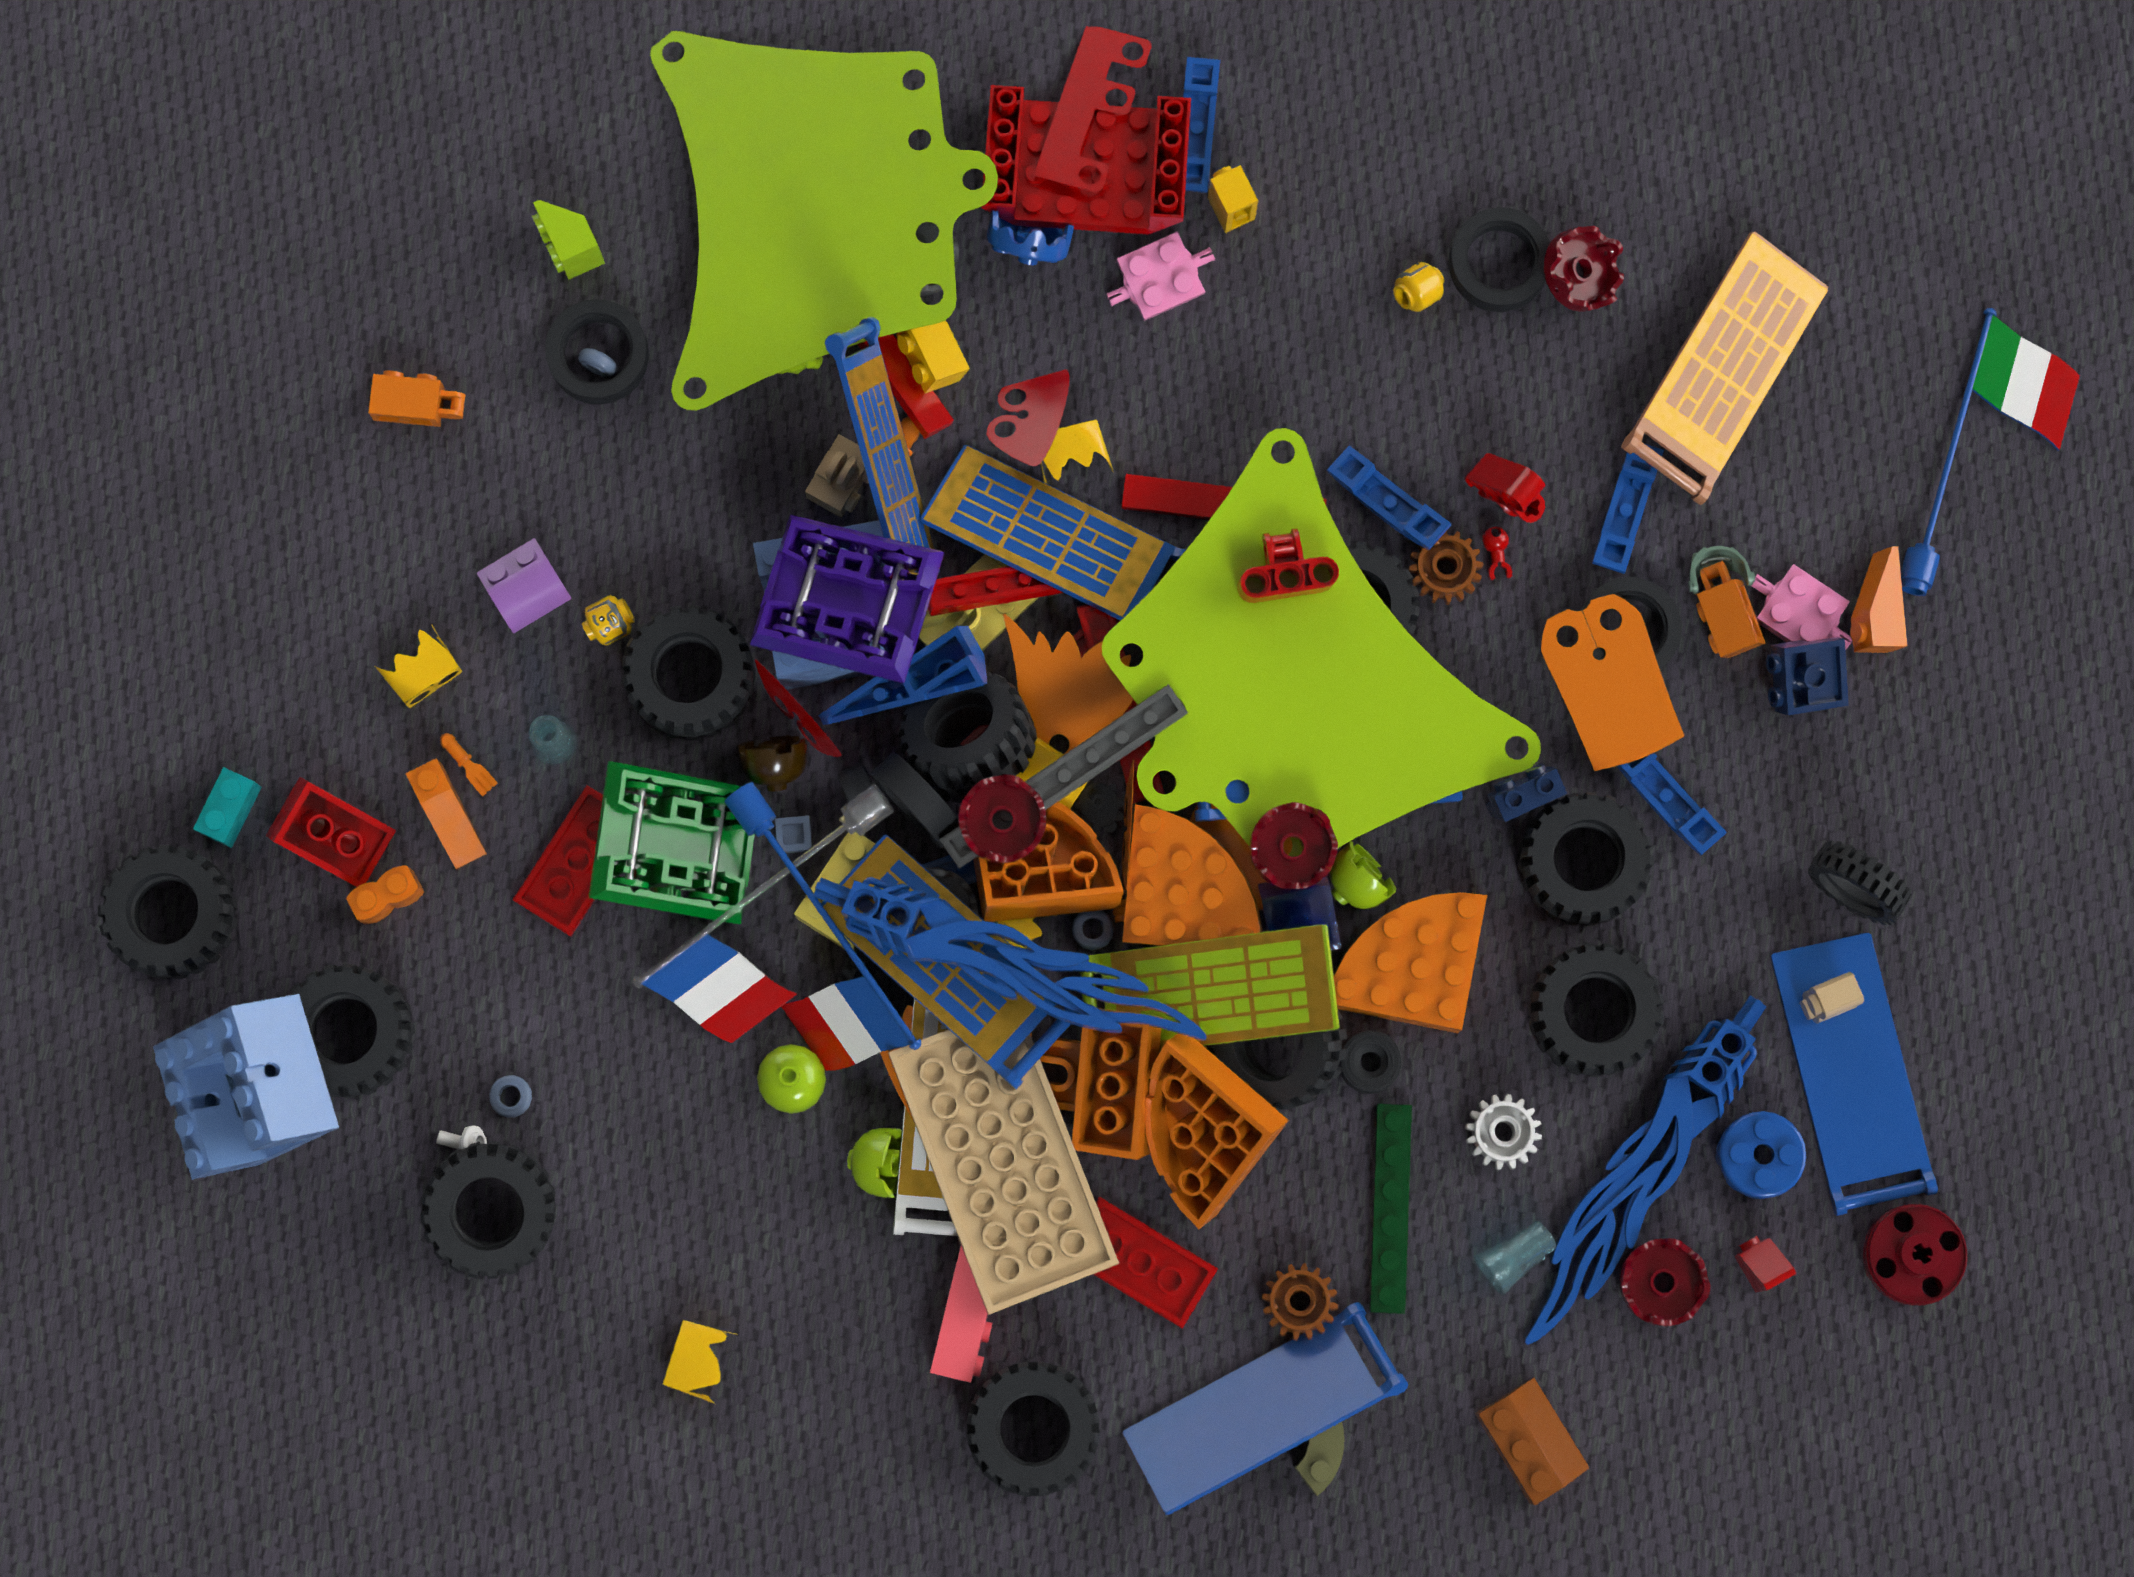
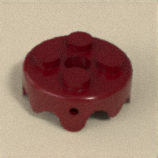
[1544,226,1624,312]
[959,774,1046,864]
[1249,802,1338,891]
[1620,1238,1710,1326]

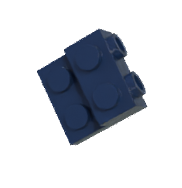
[1766,637,1849,715]
[1485,764,1567,822]

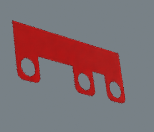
[1033,26,1151,192]

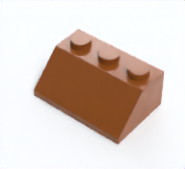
[1475,1377,1589,1506]

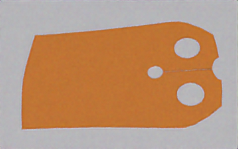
[1541,594,1684,771]

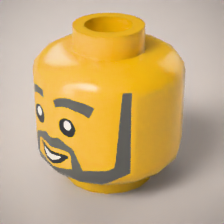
[1393,262,1444,312]
[582,595,635,646]

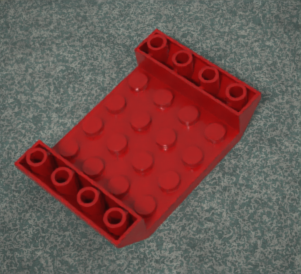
[981,85,1191,234]

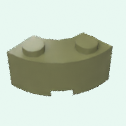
[1294,1422,1345,1496]

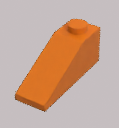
[1850,546,1907,653]
[405,758,487,869]

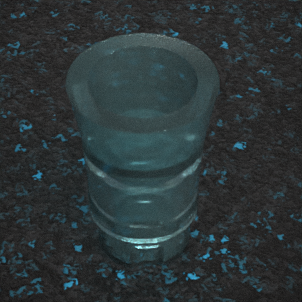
[529,715,578,765]
[1474,1221,1556,1296]

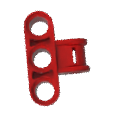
[1464,453,1546,523]
[1237,528,1339,603]

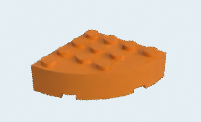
[973,802,1124,922]
[1122,804,1262,946]
[1333,892,1487,1033]
[1145,1033,1289,1230]

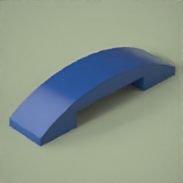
[1183,57,1220,193]
[1592,444,1664,574]
[1327,445,1451,550]
[1617,753,1727,856]

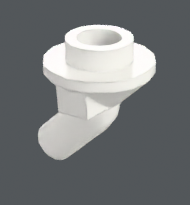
[436,1125,487,1150]

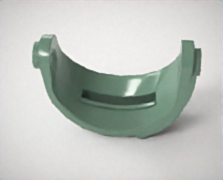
[1688,546,1755,594]

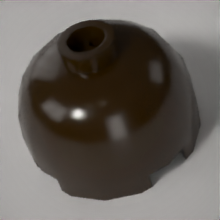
[738,735,808,792]

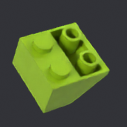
[532,200,605,280]

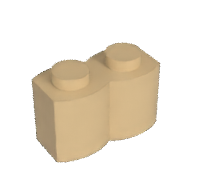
[1800,972,1864,1024]

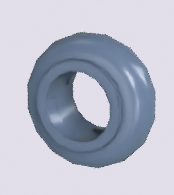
[578,348,618,378]
[1071,910,1114,950]
[489,1075,532,1118]

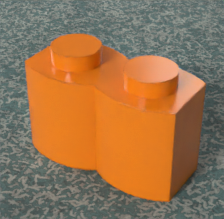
[346,866,424,924]

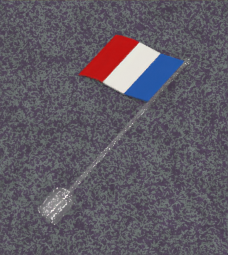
[633,784,894,1043]

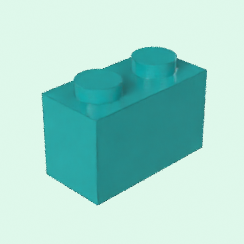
[193,767,262,848]

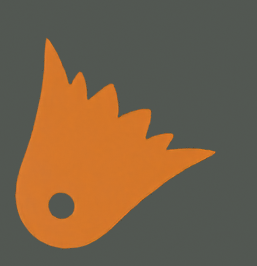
[1003,613,1134,755]

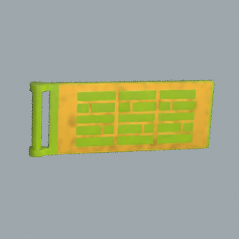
[1080,924,1339,1051]

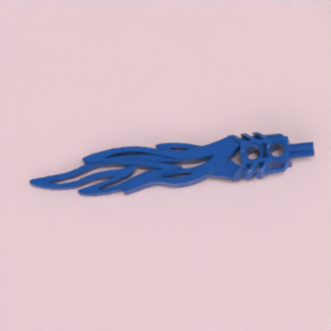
[813,877,1207,1041]
[1525,995,1767,1344]

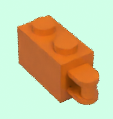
[368,370,466,427]
[1696,561,1766,658]

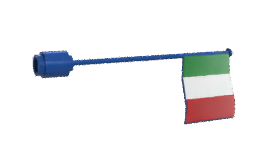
[1901,308,2080,596]

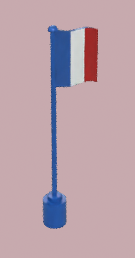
[724,782,922,1071]

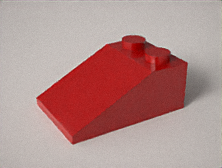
[266,777,396,887]

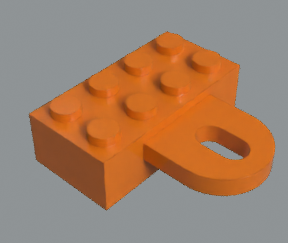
[1040,1008,1163,1160]

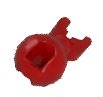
[1482,527,1512,581]

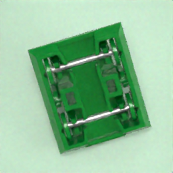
[589,761,760,925]

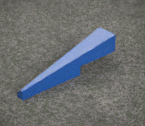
[818,626,987,725]

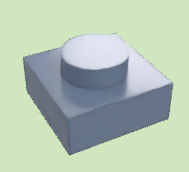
[775,816,812,853]

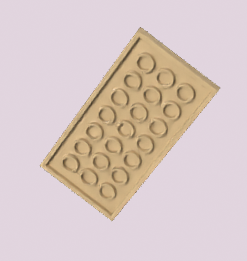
[888,1030,1119,1315]

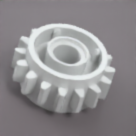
[1465,1094,1542,1170]

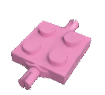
[1106,232,1215,321]
[1752,564,1852,650]

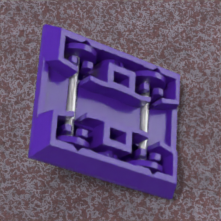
[750,515,944,684]

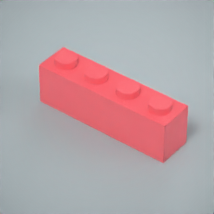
[930,1246,993,1383]

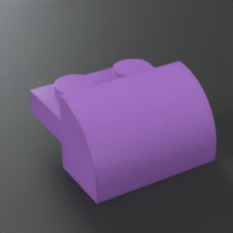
[477,538,572,634]

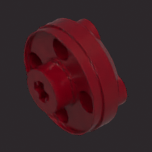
[1863,1204,1968,1306]

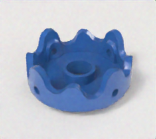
[986,210,1074,265]
[1716,1111,1806,1199]

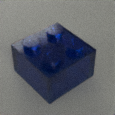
[1258,876,1341,950]

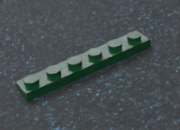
[1370,1104,1412,1314]

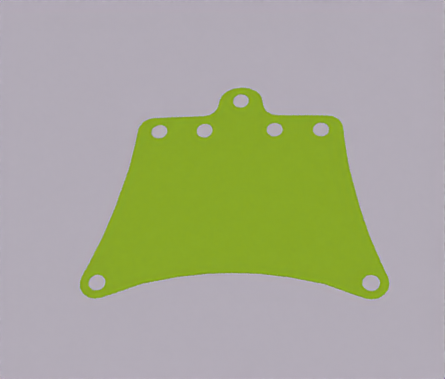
[650,31,998,411]
[1102,428,1541,857]

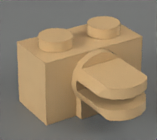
[805,434,869,518]

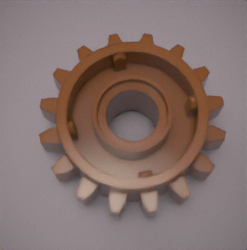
[1408,531,1483,605]
[1262,1263,1338,1341]

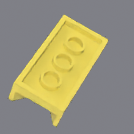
[919,554,1039,651]

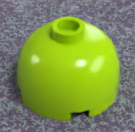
[1329,841,1396,909]
[757,1044,826,1114]
[847,1128,902,1198]

